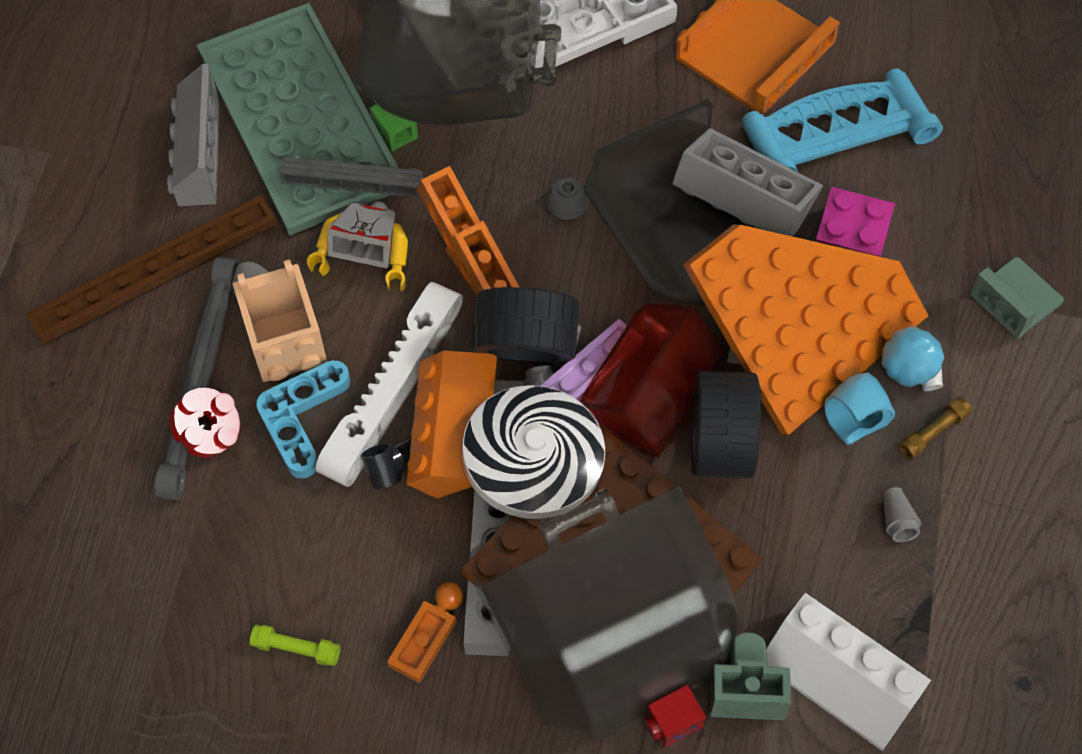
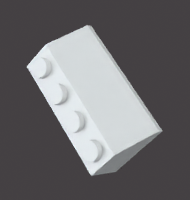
[766,593,931,751]

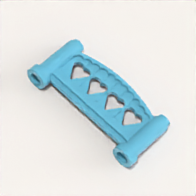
[742,69,943,172]

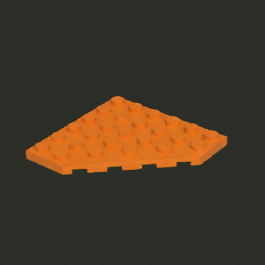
[683,225,928,435]

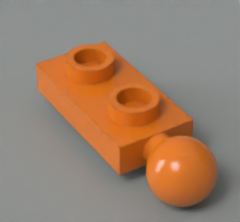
[387,582,464,684]

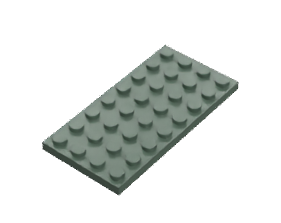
[197,3,398,236]

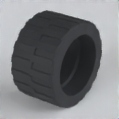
[472,287,580,364]
[691,371,761,479]

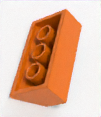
[406,351,497,499]

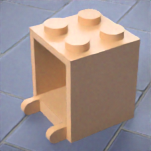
[232,259,328,383]

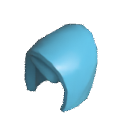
[824,372,895,445]

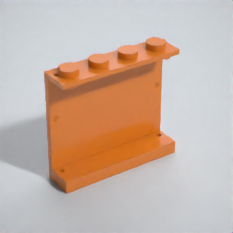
[675,0,840,115]

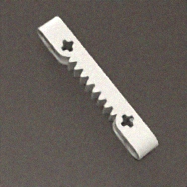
[316,282,463,487]

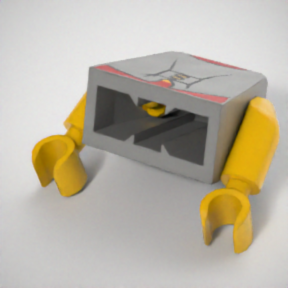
[307,201,408,292]

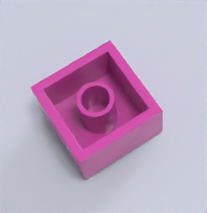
[815,187,895,257]

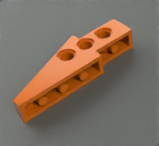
[416,166,519,296]

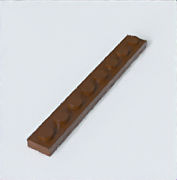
[25,195,278,345]

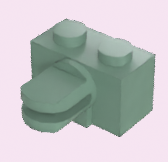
[710,632,791,720]

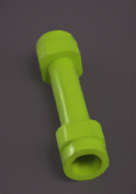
[250,624,340,666]

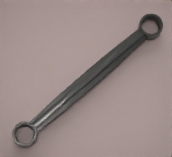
[155,257,240,501]

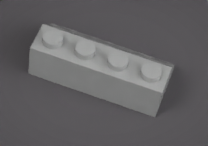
[167,63,220,206]
[672,128,823,236]

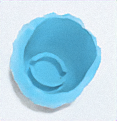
[881,326,944,387]

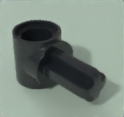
[361,436,412,489]

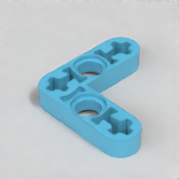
[256,360,350,478]

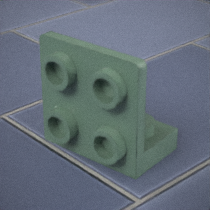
[970,257,1064,339]

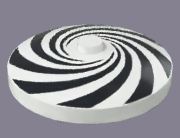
[462,385,605,519]

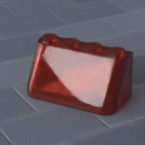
[581,303,724,457]

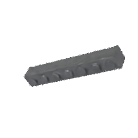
[280,156,423,198]

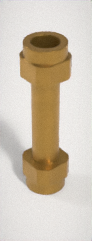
[898,397,973,460]

